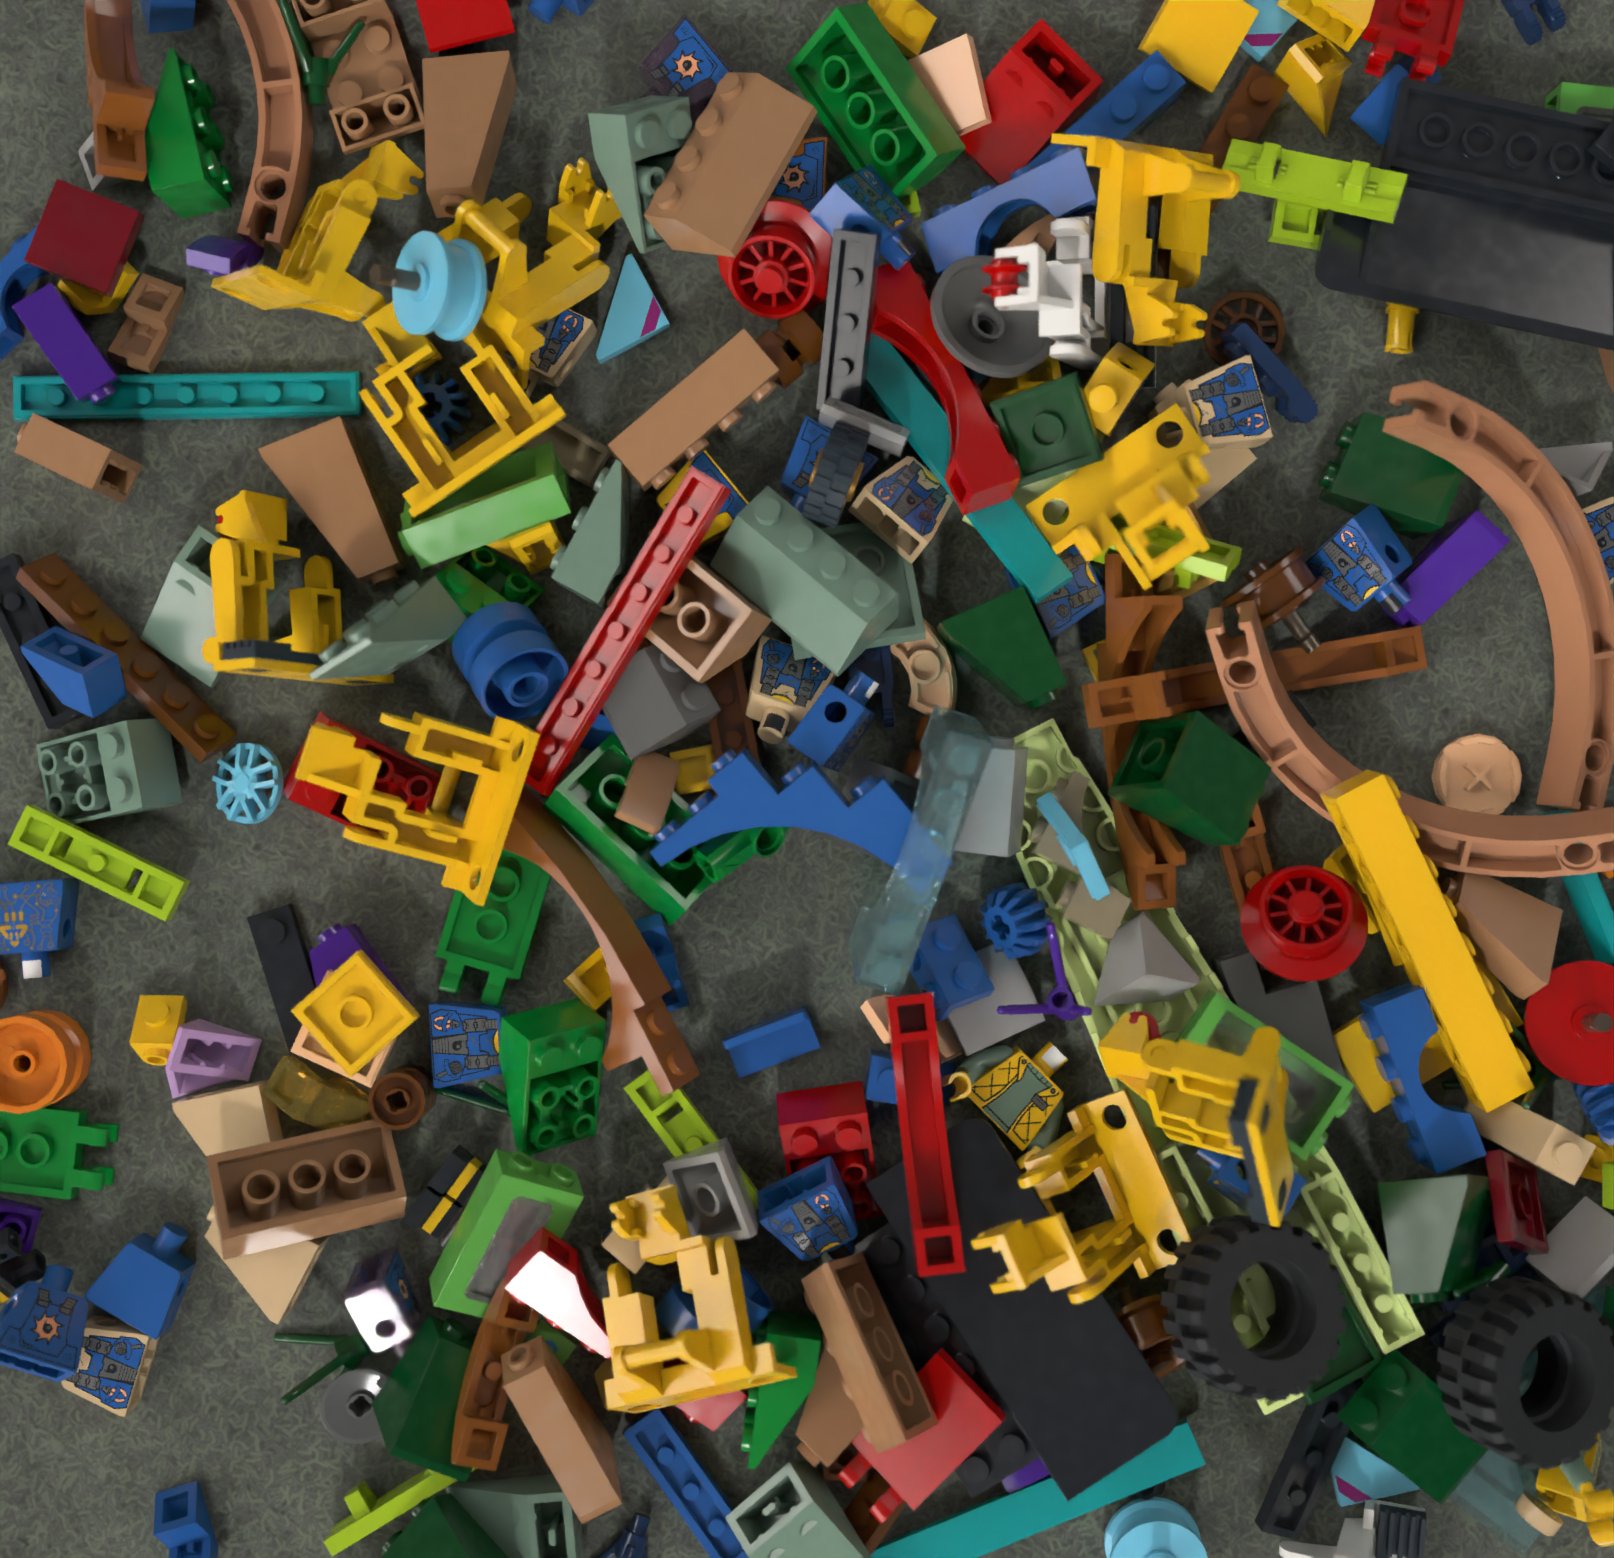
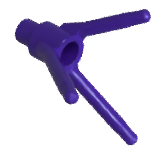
[997,921,1092,1021]

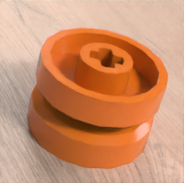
[0,1009,92,1114]

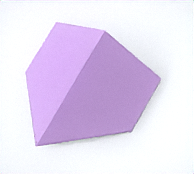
[165,1019,262,1098]

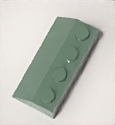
[710,486,899,677]

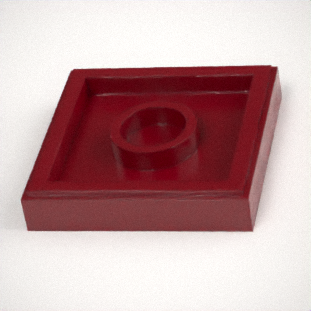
[24,179,145,297]
[1485,1149,1549,1255]

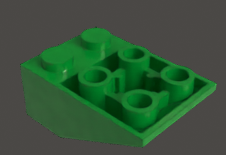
[145,48,235,219]
[499,998,606,1156]
[741,1310,821,1469]

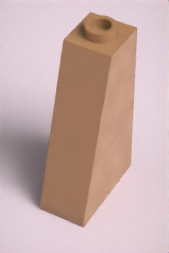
[422,50,517,218]
[258,416,407,587]
[501,1335,623,1524]

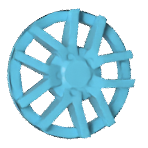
[212,743,283,824]

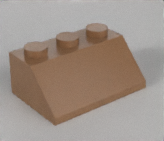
[606,555,772,683]

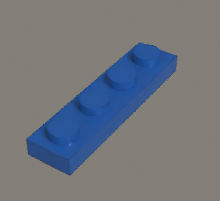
[622,1408,748,1558]

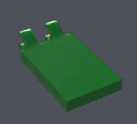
[435,850,552,1007]
[0,1105,120,1200]

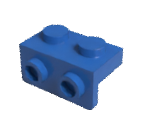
[899,914,995,1022]

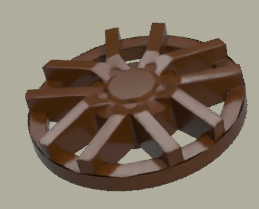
[1203,291,1285,367]

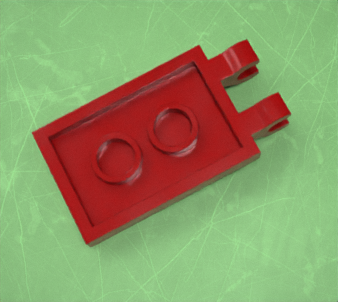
[1361,0,1465,82]
[837,1348,1007,1524]

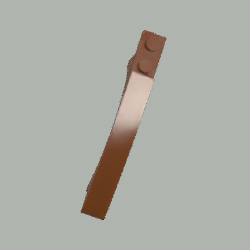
[84,0,154,181]
[1097,554,1186,910]
[1081,626,1427,729]
[502,785,701,1096]

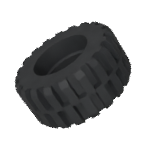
[1161,1215,1347,1401]
[1437,1276,1614,1469]

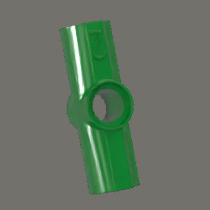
[693,827,791,884]

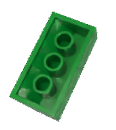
[785,3,966,201]
[542,733,715,926]

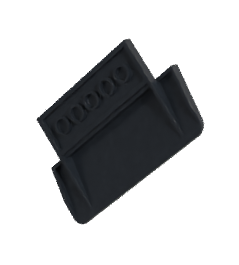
[1315,77,1614,351]
[829,1117,1178,1501]

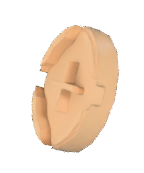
[1432,734,1522,815]

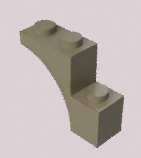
[1028,771,1132,940]

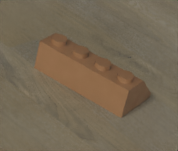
[643,72,818,257]
[608,328,779,491]
[206,1119,407,1260]
[801,1253,939,1454]

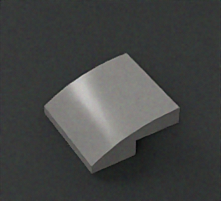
[819,396,911,457]
[947,943,1045,1056]

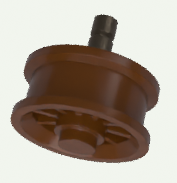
[1219,545,1327,654]
[1110,1273,1187,1378]

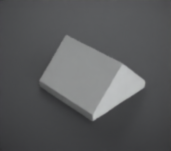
[662,1137,759,1240]
[1525,1196,1614,1299]

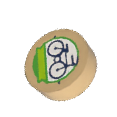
[1514,1491,1563,1536]

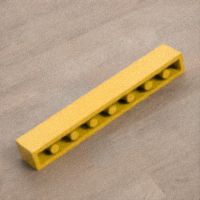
[1320,769,1534,1113]

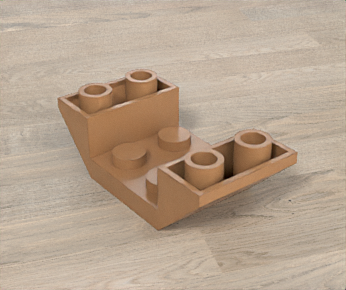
[292,0,424,155]

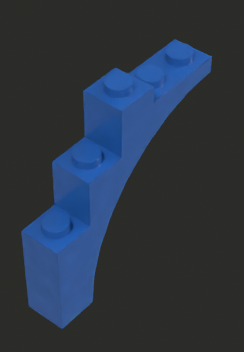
[650,747,953,891]

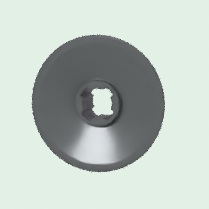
[319,1369,388,1444]

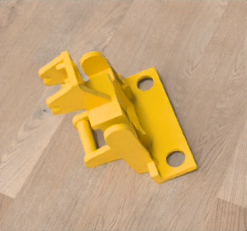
[1051,133,1241,347]
[211,140,424,322]
[437,157,622,390]
[359,301,566,518]
[1025,403,1211,591]
[295,711,540,906]
[971,1088,1192,1304]
[602,1184,797,1414]

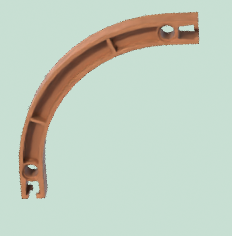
[227,0,313,253]
[1382,381,1614,813]
[1205,600,1614,878]

